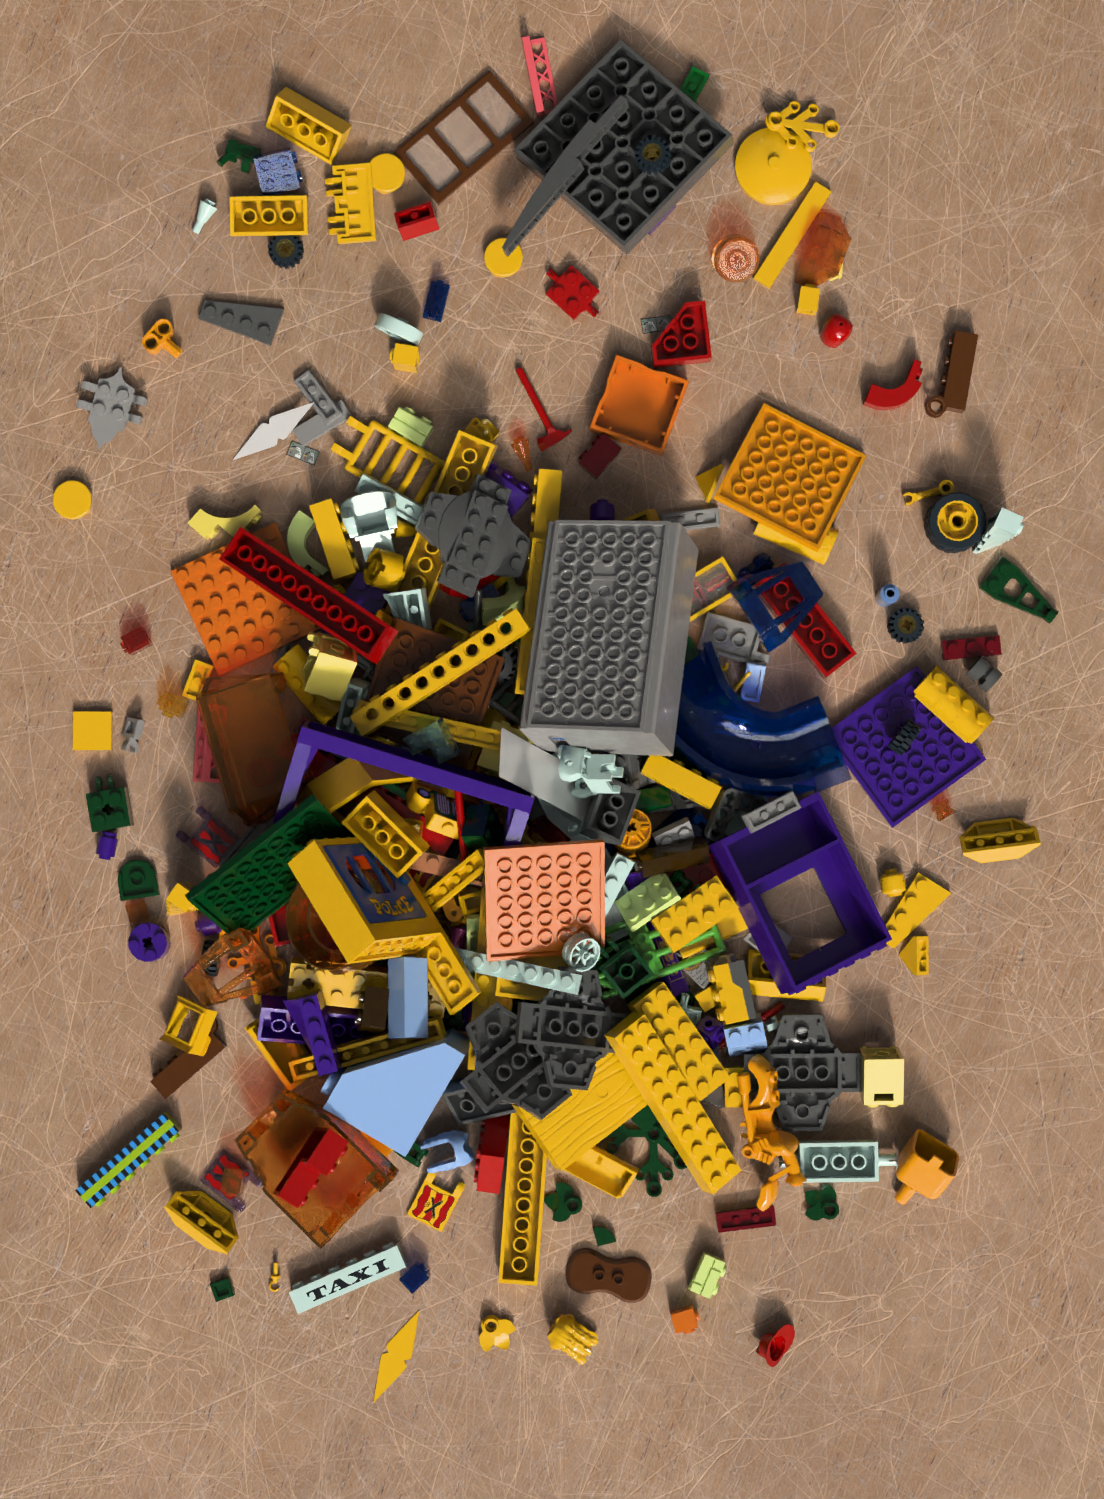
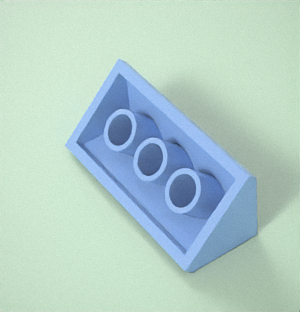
[388,957,428,1039]

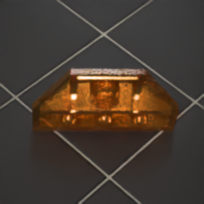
[795,210,851,287]

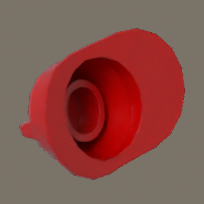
[756,1324,795,1367]

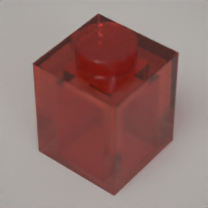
[120,627,153,656]

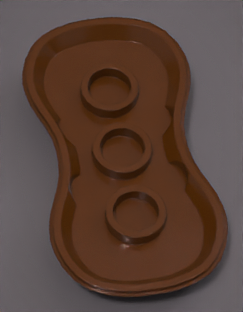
[565,1248,652,1303]

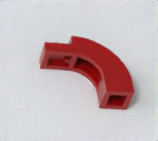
[863,359,923,410]

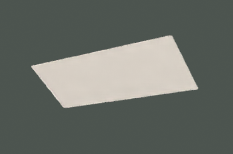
[499,728,593,821]

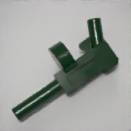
[216,139,288,174]

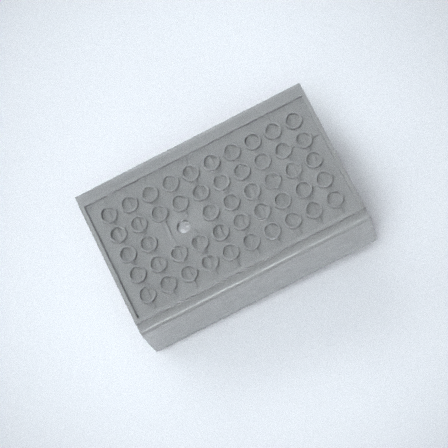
[519,520,699,756]

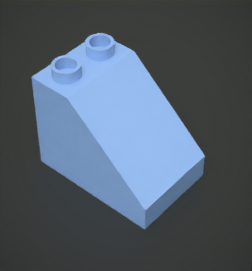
[320,1028,470,1157]

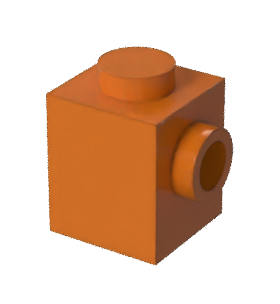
[670,1305,701,1334]

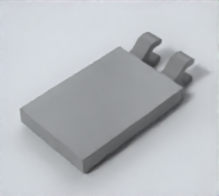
[697,612,775,664]

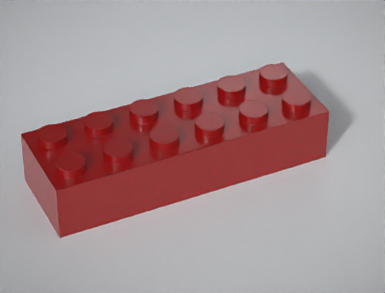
[752,562,857,679]

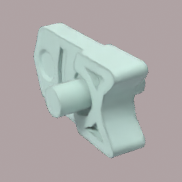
[765,1016,780,1032]

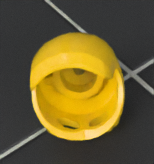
[465,417,500,443]

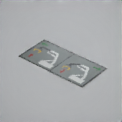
[641,315,671,334]
[286,441,320,466]

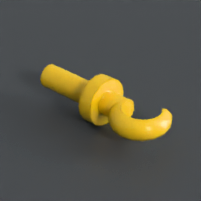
[269,1262,280,1292]

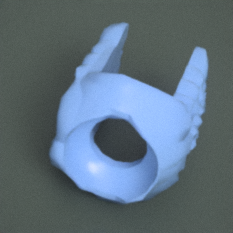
[421,1130,474,1173]

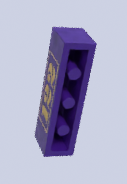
[646,922,689,997]

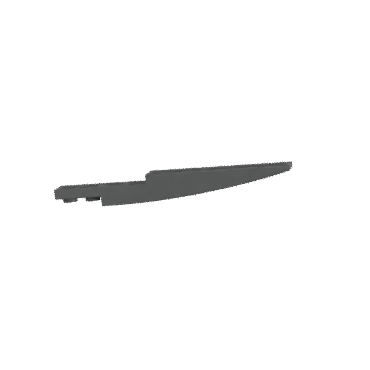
[502,95,629,257]

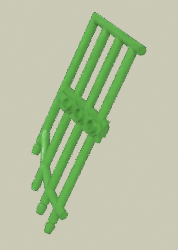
[579,884,727,1000]

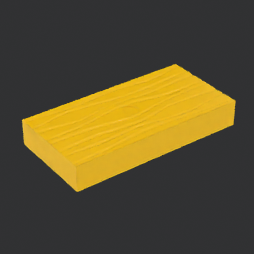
[512,1053,648,1171]

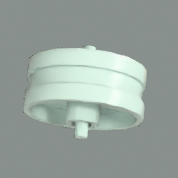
[562,933,600,972]

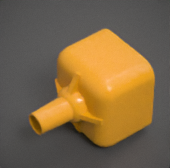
[894,1129,959,1205]

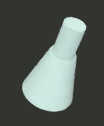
[192,198,217,234]

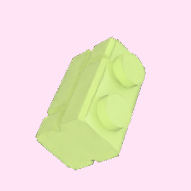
[388,407,434,448]
[688,1251,727,1299]

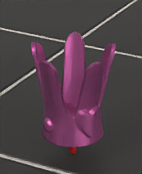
[449,922,467,949]

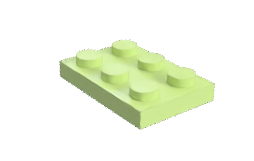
[615,873,681,932]

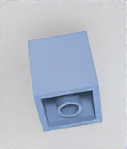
[723,1012,768,1058]

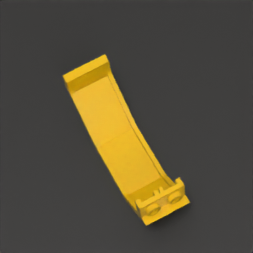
[295,758,422,813]

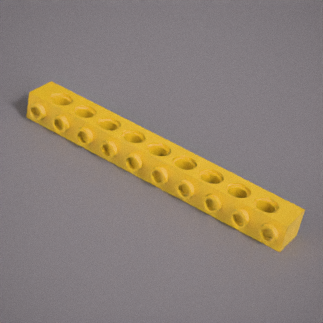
[349,608,531,737]

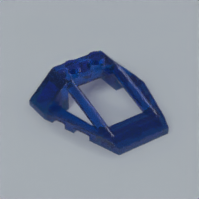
[726,561,823,653]

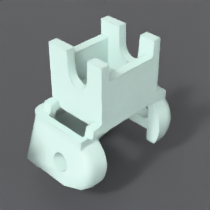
[340,491,398,562]
[557,745,624,799]

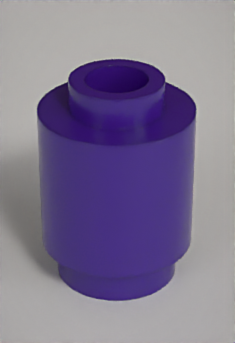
[95,831,118,860]

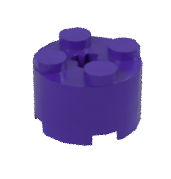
[128,923,171,962]

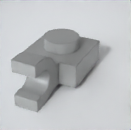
[121,717,144,753]

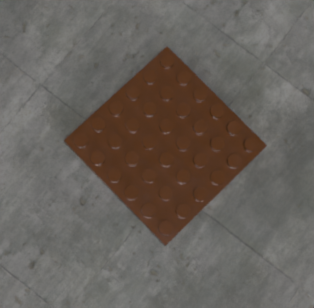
[355,617,506,769]

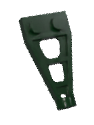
[979,557,1059,624]

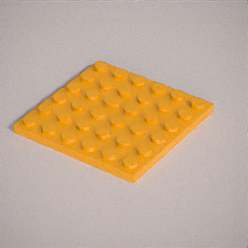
[713,403,867,552]

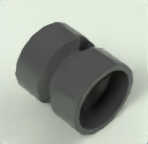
[966,656,1002,692]

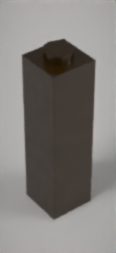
[634,836,710,878]

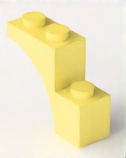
[188,505,263,541]

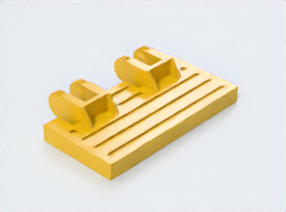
[325,163,377,244]

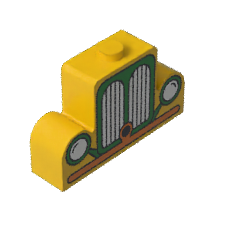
[406,780,479,840]

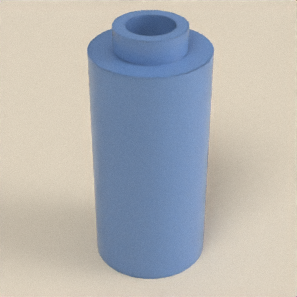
[875,584,900,607]

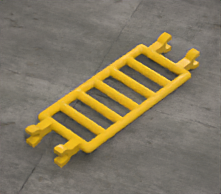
[331,416,446,504]

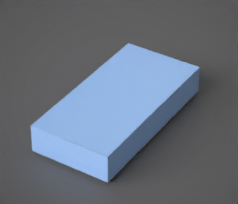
[740,661,766,703]

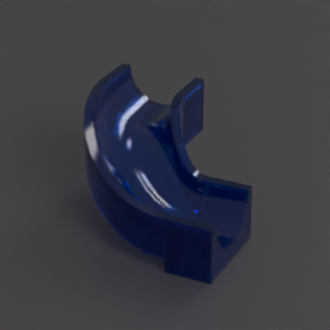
[674,641,852,796]

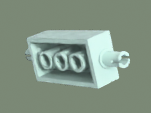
[779,1139,897,1183]

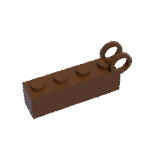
[925,331,978,418]
[150,1018,227,1099]

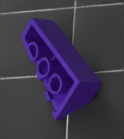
[283,990,342,1076]

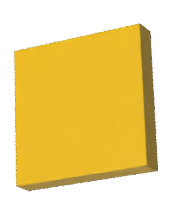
[73,711,113,750]

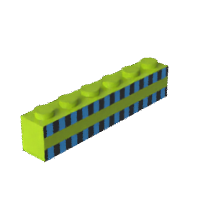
[75,1111,182,1208]

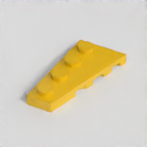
[885,872,951,949]

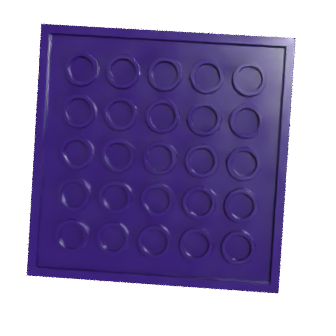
[823,666,986,828]

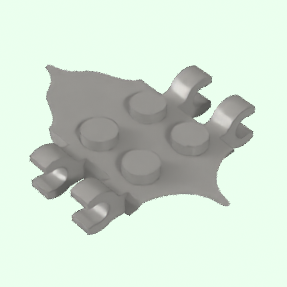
[76,367,148,450]

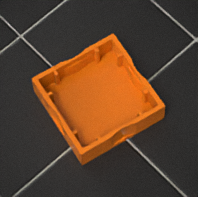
[590,355,689,457]

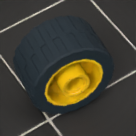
[924,492,987,554]

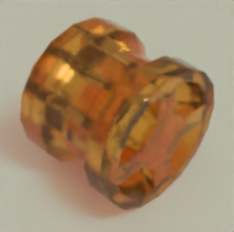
[931,799,955,821]

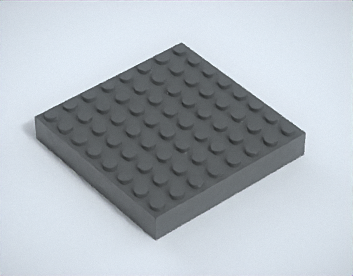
[514,40,734,255]

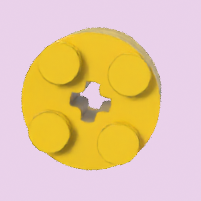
[363,548,406,592]

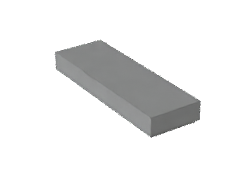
[293,370,342,426]
[293,400,352,447]
[661,507,721,531]
[741,790,801,833]

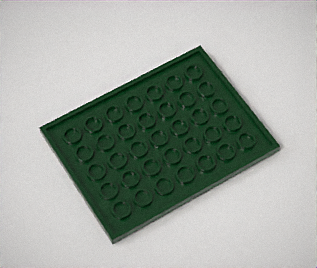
[185,794,353,942]

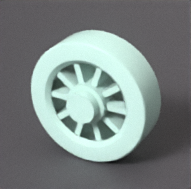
[374,313,423,346]

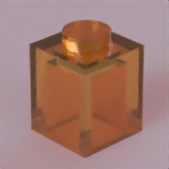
[220,1167,247,1197]

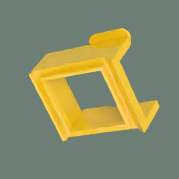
[159,996,218,1056]

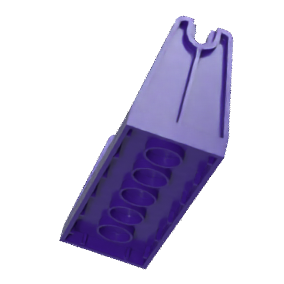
[273,720,534,846]

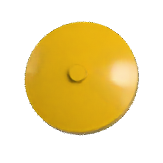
[735,128,812,205]

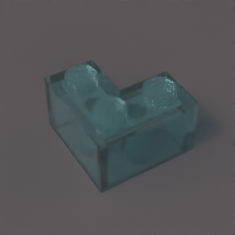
[403,717,461,765]

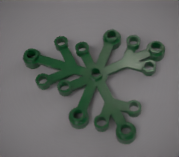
[600,1121,687,1197]

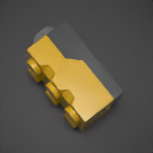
[707,953,757,1025]

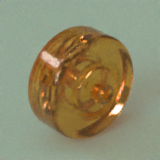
[712,234,760,283]

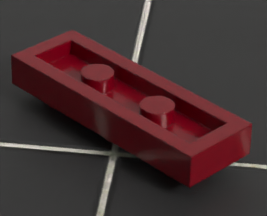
[941,635,1002,661]
[715,1205,776,1233]

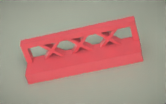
[522,36,558,117]
[193,704,228,783]

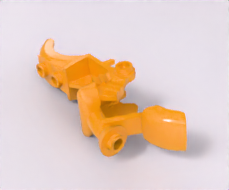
[738,1054,807,1211]

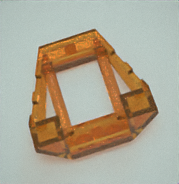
[183,927,282,1007]

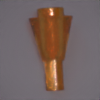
[510,436,533,472]

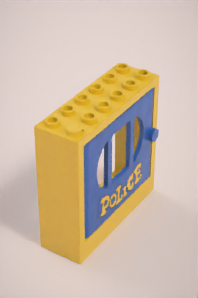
[287,837,441,964]

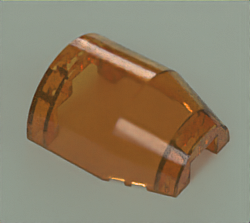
[234,1088,400,1249]

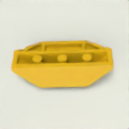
[959,818,1041,863]
[164,1191,239,1254]

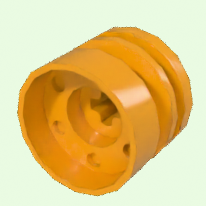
[612,809,651,857]

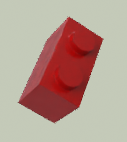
[394,201,440,241]

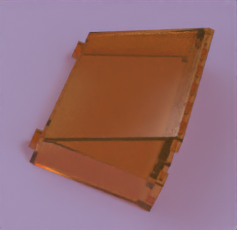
[196,672,314,827]

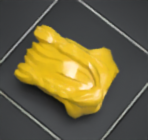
[547,1314,599,1365]

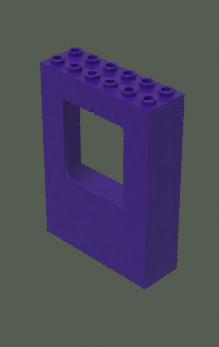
[709,791,892,995]

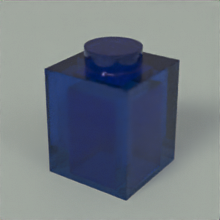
[399,1260,430,1294]

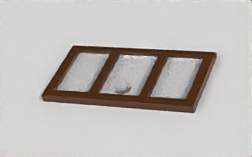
[393,71,534,205]

